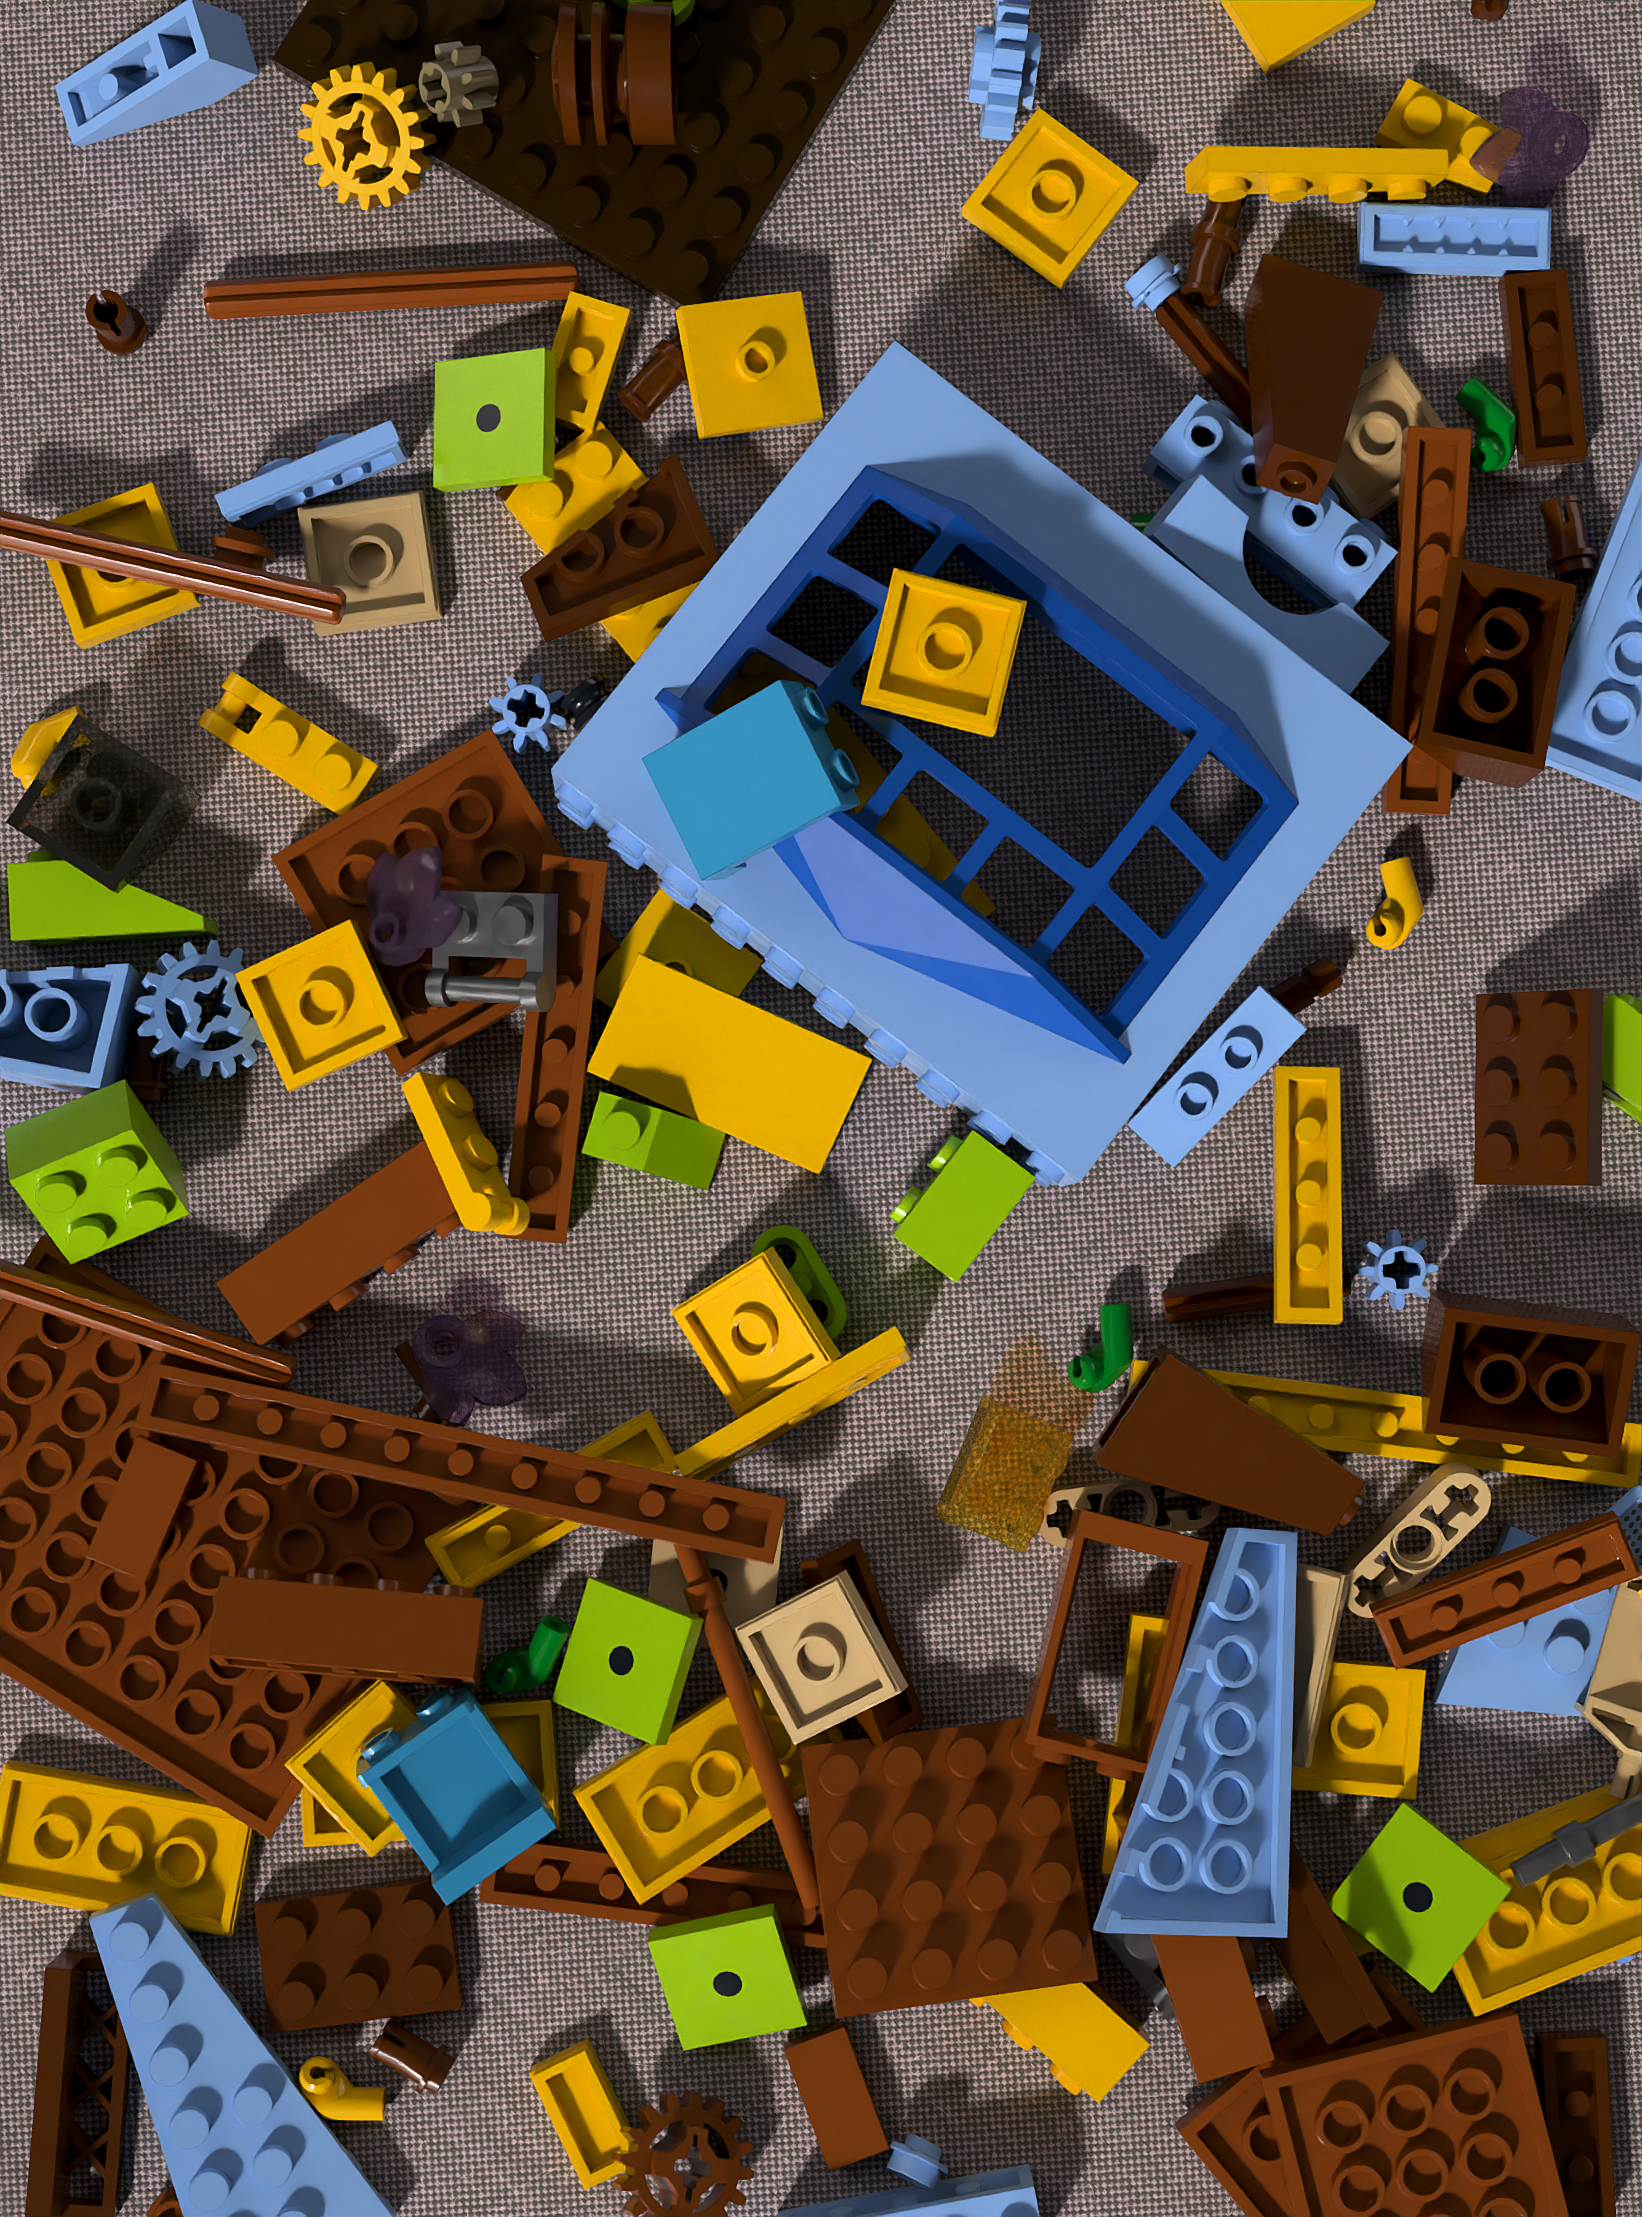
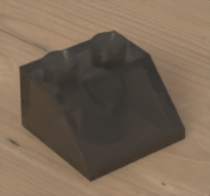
[6,714,203,894]

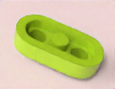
[751,1225,847,1340]

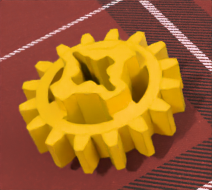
[298,62,437,210]

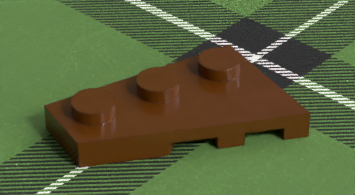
[519,452,720,642]

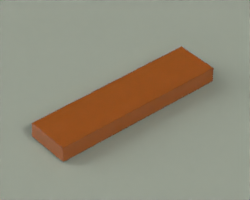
[1369,1511,1642,1670]

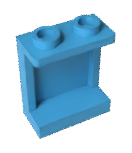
[641,680,860,881]
[356,1687,557,1906]

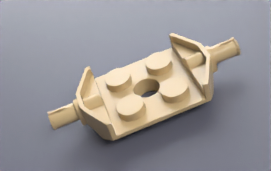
[1575,1566,1642,1800]

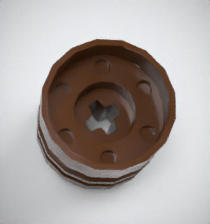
[551,2,678,146]

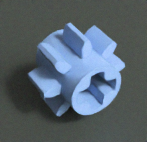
[489,673,569,755]
[1353,1229,1438,1310]

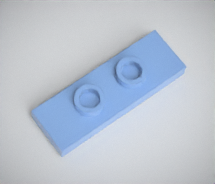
[1356,202,1552,277]
[214,420,409,530]
[1127,983,1307,1168]

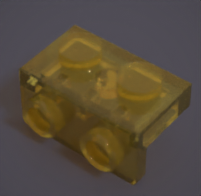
[934,1395,1072,1553]

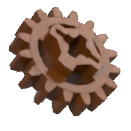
[612,2090,754,2217]

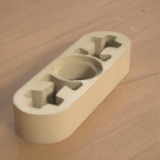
[1338,1462,1491,1618]
[1034,1477,1221,1548]

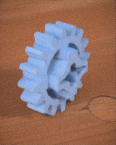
[967,0,1041,142]
[134,940,267,1082]

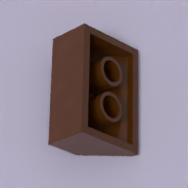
[1414,556,1577,789]
[1421,1290,1641,1459]

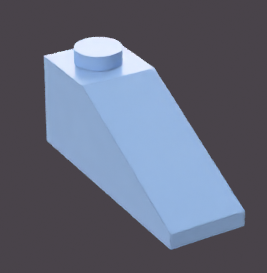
[55,0,259,147]

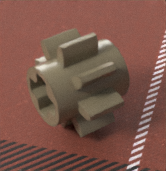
[419,41,499,128]

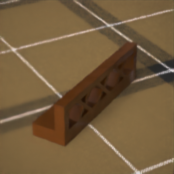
[1268,1837,1392,2045]
[25,1950,132,2217]

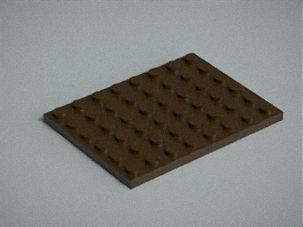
[272,0,896,309]

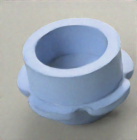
[1124,252,1183,312]
[886,2133,948,2192]

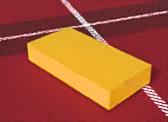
[529,2038,631,2190]

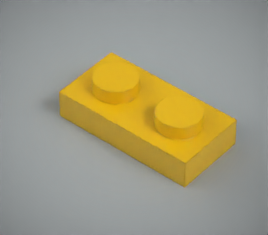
[1373,78,1518,201]
[551,291,632,433]

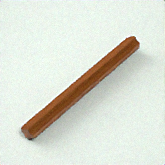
[203,260,580,319]
[0,510,346,625]
[0,1259,297,1390]

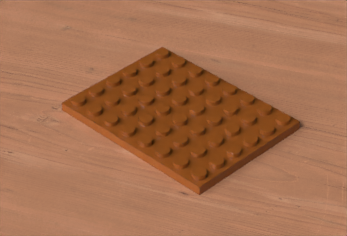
[0,1236,479,1840]

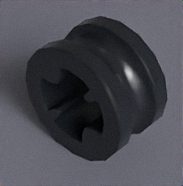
[558,673,612,734]

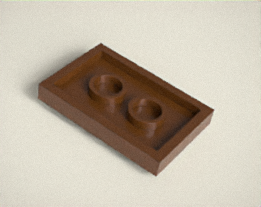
[1474,989,1603,1186]
[254,1875,465,2034]

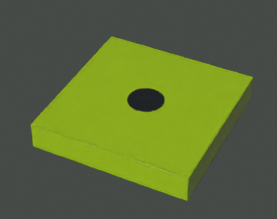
[433,348,556,492]
[552,1578,704,1746]
[1327,1801,1513,1993]
[647,1903,808,2051]

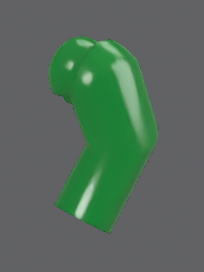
[1455,376,1518,472]
[1068,1304,1134,1393]
[484,1615,570,1694]

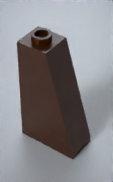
[1244,253,1385,505]
[1090,1343,1366,1536]

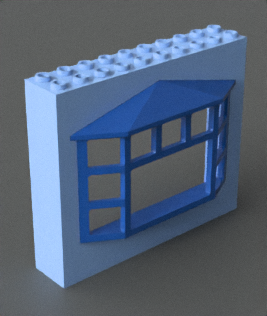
[551,340,1413,1188]

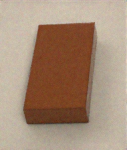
[85,1435,202,1582]
[784,2020,890,2172]

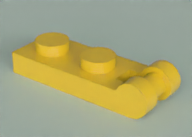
[197,671,383,816]
[401,1071,530,1236]

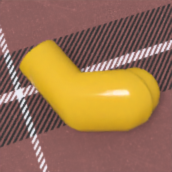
[10,705,91,791]
[1365,856,1424,950]
[298,2056,387,2121]

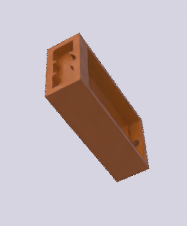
[1020,1506,1209,1782]

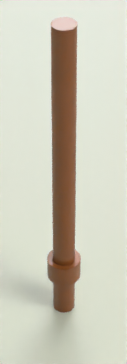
[673,1544,820,1909]

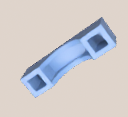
[1142,474,1390,695]

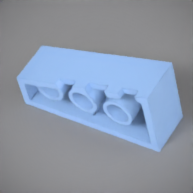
[0,963,144,1095]

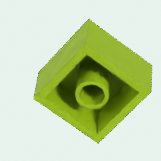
[4,1079,190,1264]
[889,1130,1036,1283]

